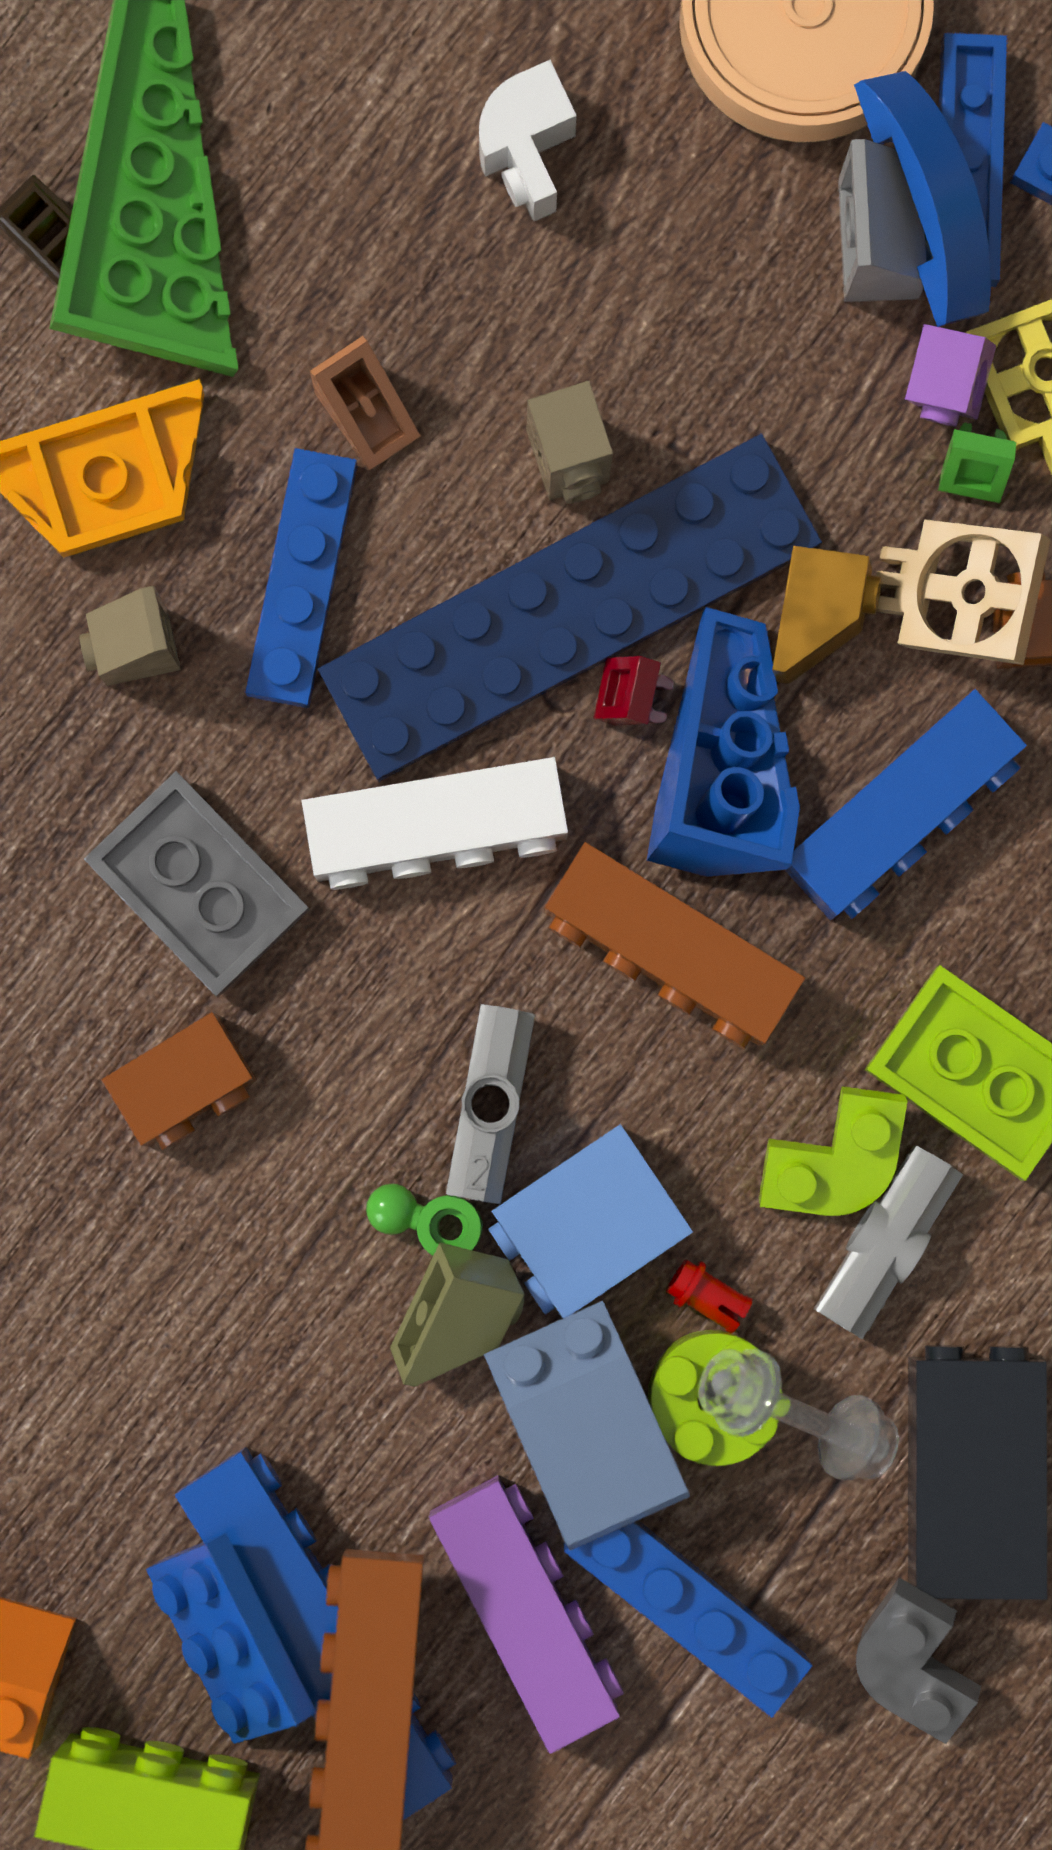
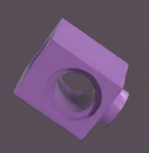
[905,324,996,426]

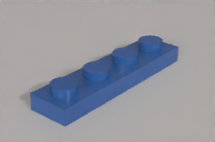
[939,33,1007,287]
[245,448,358,708]

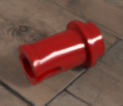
[666,1259,753,1334]

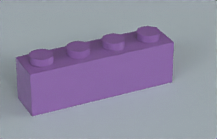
[429,1475,624,1754]

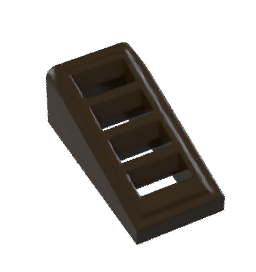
[0,175,72,288]

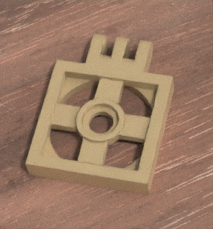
[876,519,1051,665]

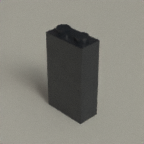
[908,1345,1047,1600]

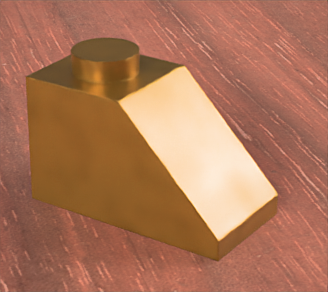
[772,546,881,684]

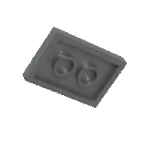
[84,771,310,998]

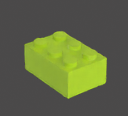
[35,1727,260,1850]

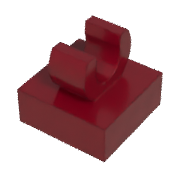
[593,656,674,725]

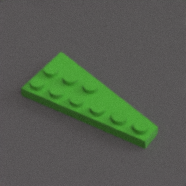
[49,0,239,377]

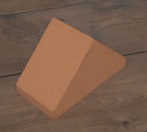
[310,336,421,471]

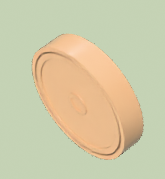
[680,0,934,142]

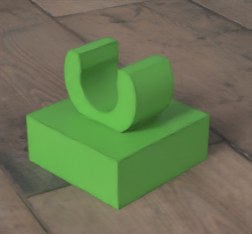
[938,423,1017,503]

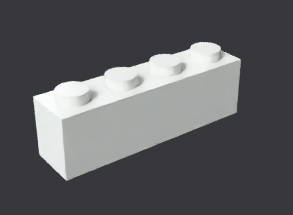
[301,757,568,890]

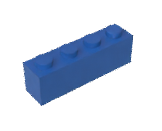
[785,689,1027,921]
[563,1520,813,1718]

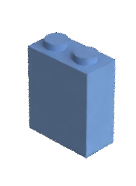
[488,1124,693,1318]

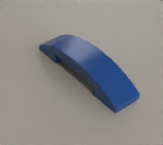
[854,71,991,327]

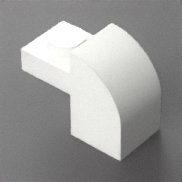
[479,60,577,222]

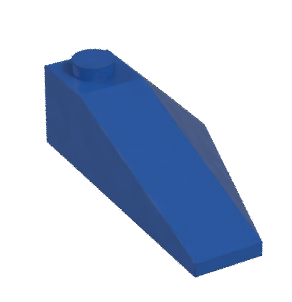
[646,607,800,877]

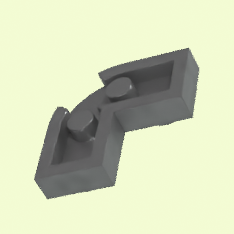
[856,1578,981,1744]

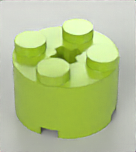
[648,1330,782,1466]

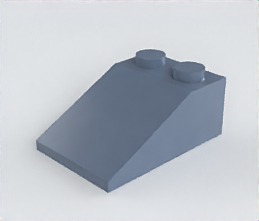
[484,1301,690,1551]

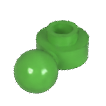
[366,1184,483,1256]

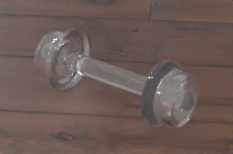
[698,1349,899,1481]

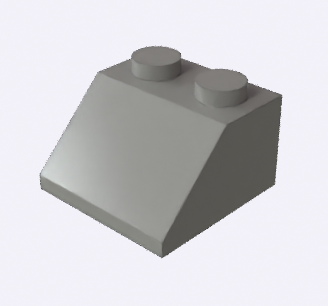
[838,139,933,302]

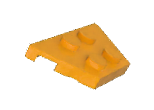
[0,379,205,558]

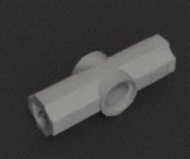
[446,1004,536,1204]
[814,1145,963,1339]

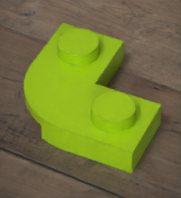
[759,1086,908,1216]

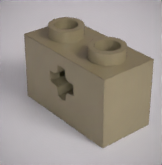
[526,381,613,504]

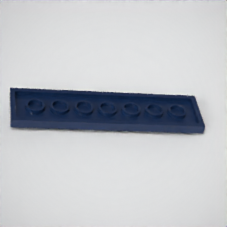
[318,433,822,782]

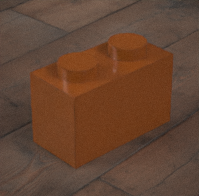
[101,1012,257,1150]

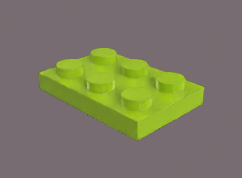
[864,965,1052,1181]

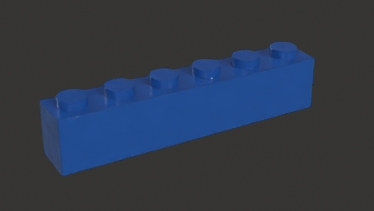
[175,1447,456,1820]

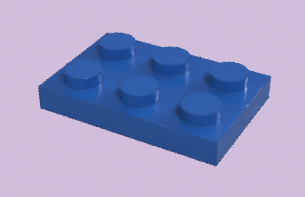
[146,1533,317,1744]

